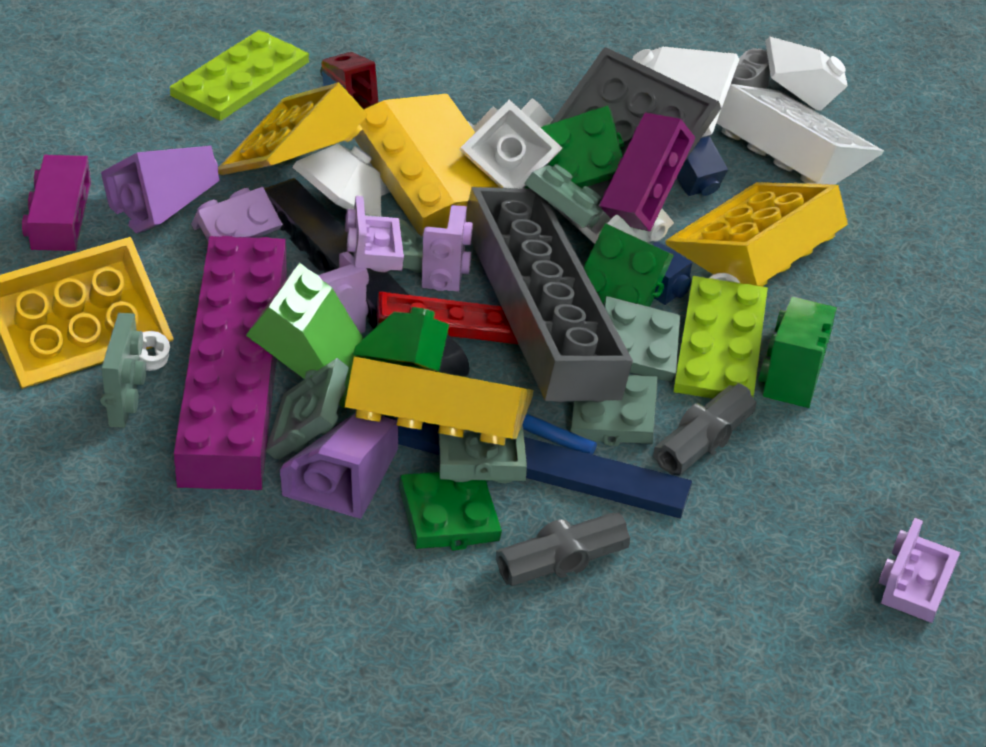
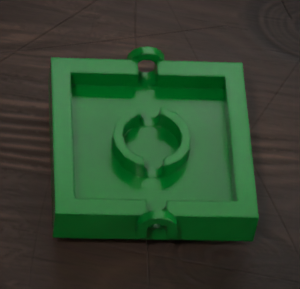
[540,105,624,189]
[584,223,674,307]
[399,472,502,551]

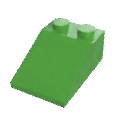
[246,263,364,408]

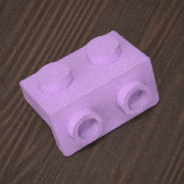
[191,187,282,241]
[345,196,404,272]
[422,205,473,292]
[318,251,369,334]
[879,518,960,623]

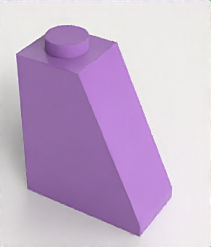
[101,146,220,233]
[280,412,398,519]

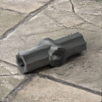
[653,383,757,475]
[496,512,630,587]

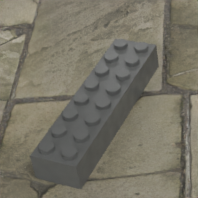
[466,187,633,402]

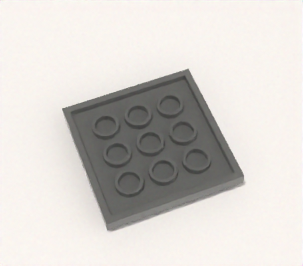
[546,47,722,201]

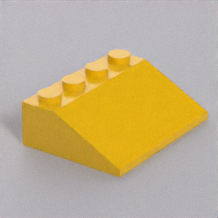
[218,82,368,175]
[355,94,500,236]
[665,182,848,287]
[0,237,174,389]
[345,357,534,446]

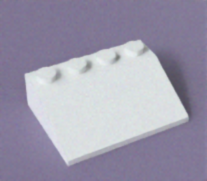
[633,47,739,137]
[716,84,884,185]

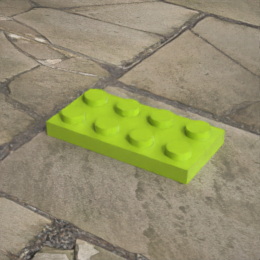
[169,30,309,121]
[673,276,768,399]

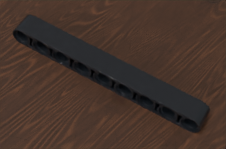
[264,178,470,377]

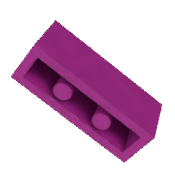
[599,112,695,232]
[22,155,91,251]

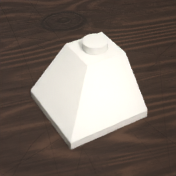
[765,37,847,110]
[460,100,562,189]
[292,144,381,216]

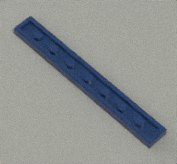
[381,414,692,519]

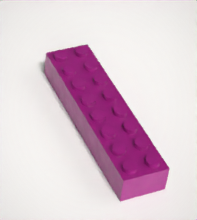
[174,236,287,490]

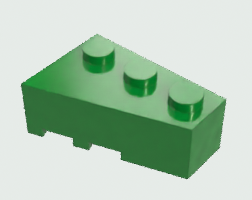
[759,297,837,408]

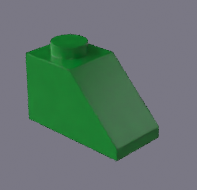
[353,307,449,371]

